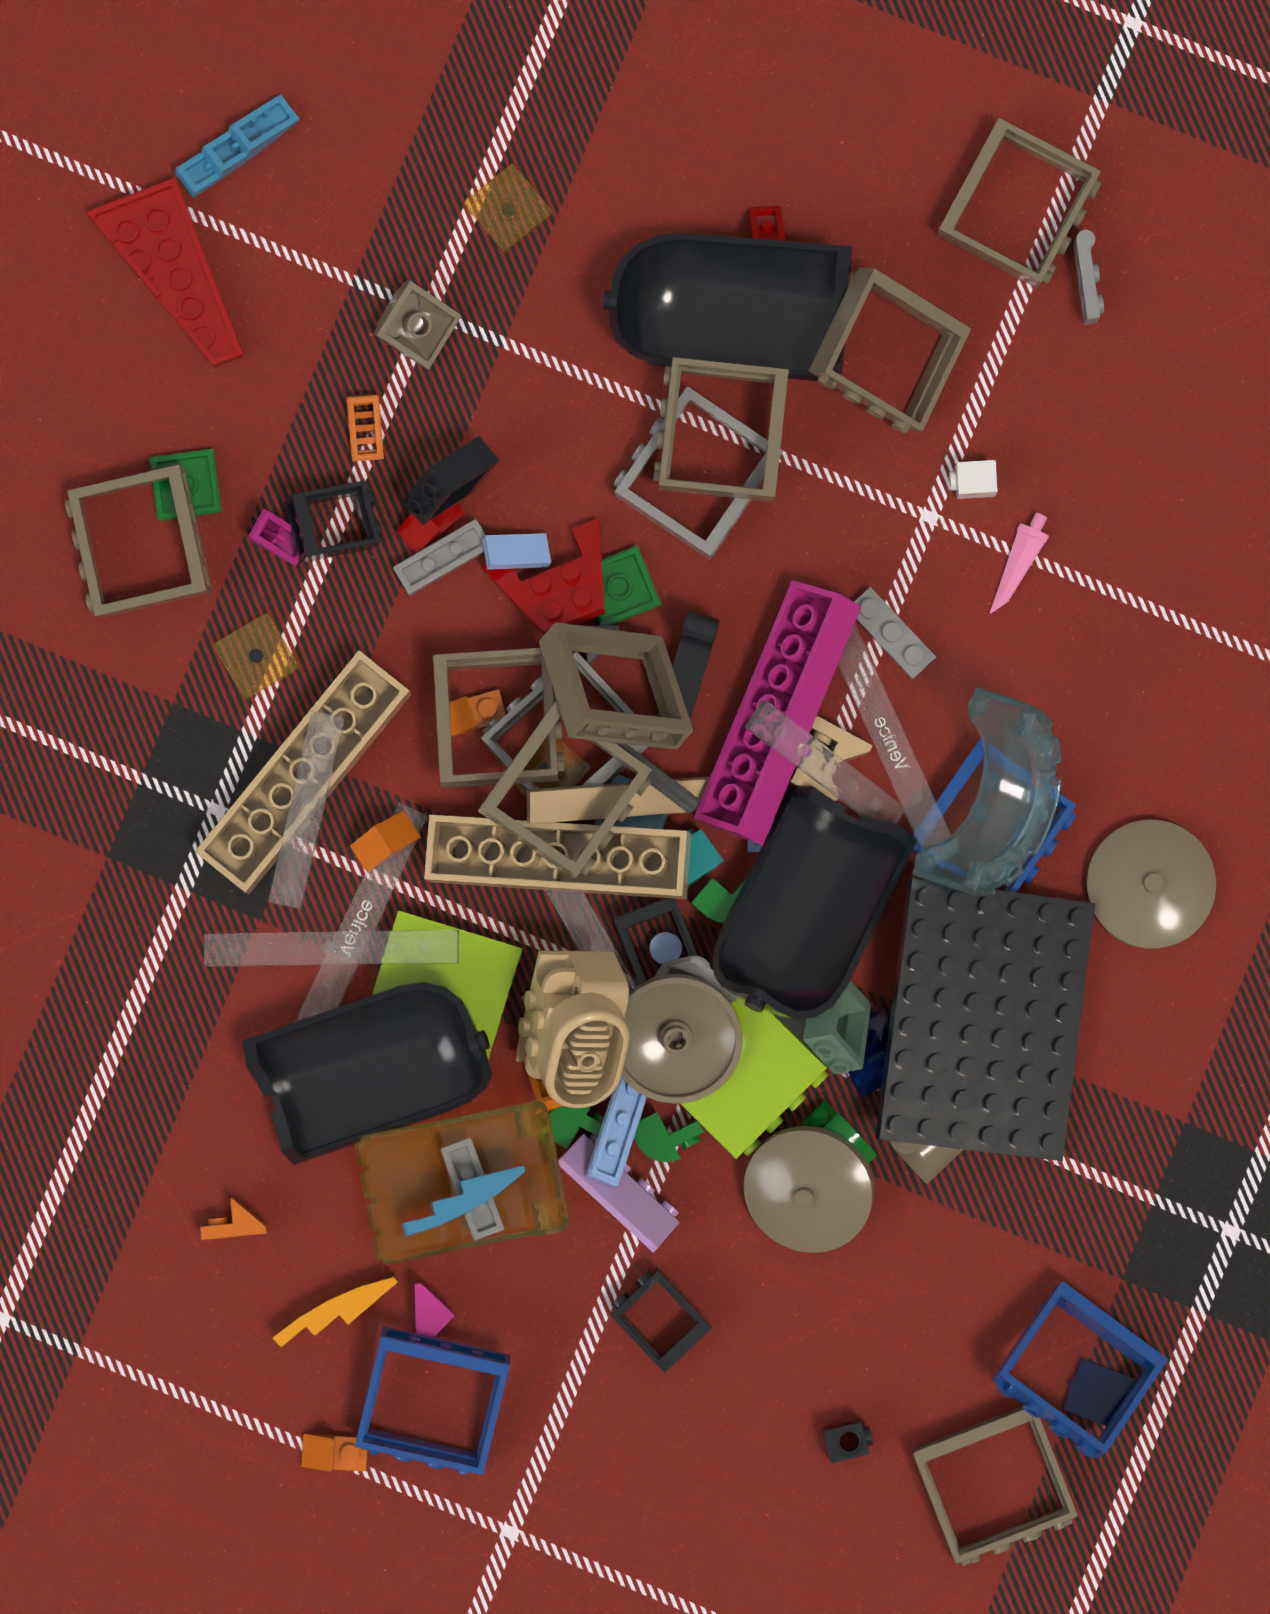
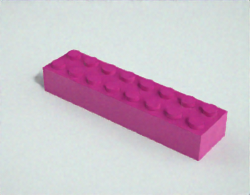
[694,580,861,846]

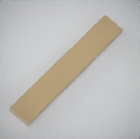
[527,776,711,824]

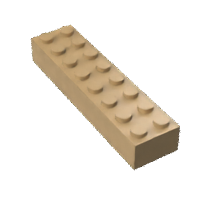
[195,651,412,894]
[424,815,691,899]

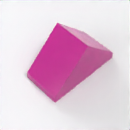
[248,509,299,566]
[415,1282,456,1337]

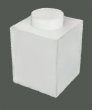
[949,460,998,499]

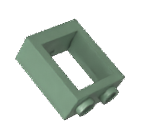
[803,980,871,1074]

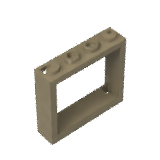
[937,118,1102,289]
[809,267,971,434]
[653,357,789,502]
[65,465,213,618]
[539,622,693,750]
[433,648,564,788]
[478,701,652,879]
[911,1406,1078,1566]

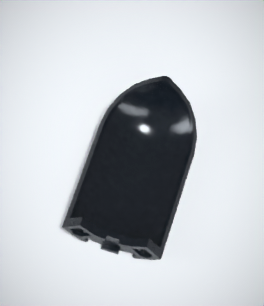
[603,233,852,381]
[713,785,917,1019]
[242,982,492,1165]

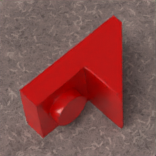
[749,206,785,241]
[396,504,466,554]

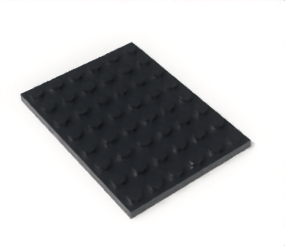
[875,878,1095,1161]

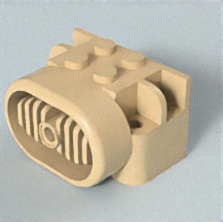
[515,951,630,1108]

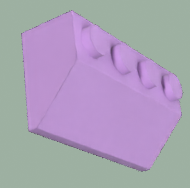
[557,1134,680,1253]

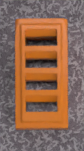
[347,394,384,462]

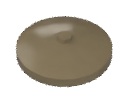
[1086,820,1216,949]
[622,974,742,1104]
[744,1126,874,1253]

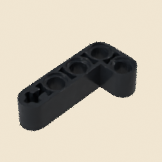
[657,610,720,720]

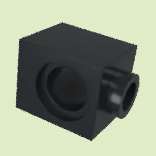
[822,1420,873,1463]

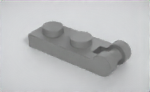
[1073,230,1104,325]

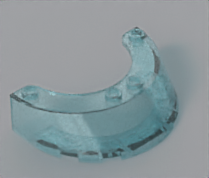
[912,687,1062,896]

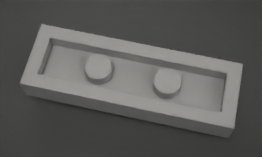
[393,519,485,596]
[854,587,936,680]
[439,1138,505,1241]

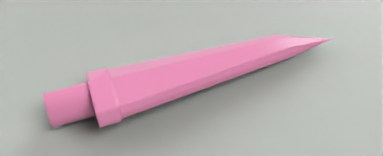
[990,513,1049,614]

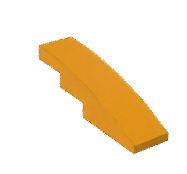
[273,1276,400,1347]

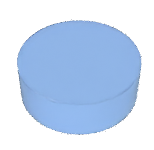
[650,932,682,964]

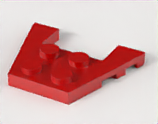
[482,518,605,636]

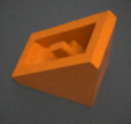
[350,810,422,873]

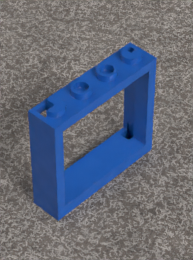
[912,739,1077,893]
[991,1281,1168,1459]
[355,1326,510,1475]

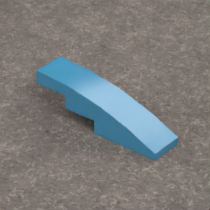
[174,94,300,198]
[401,1165,526,1238]

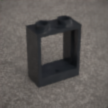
[402,436,499,525]
[284,480,382,563]
[614,898,698,985]
[610,1269,712,1373]

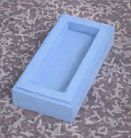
[482,533,551,570]

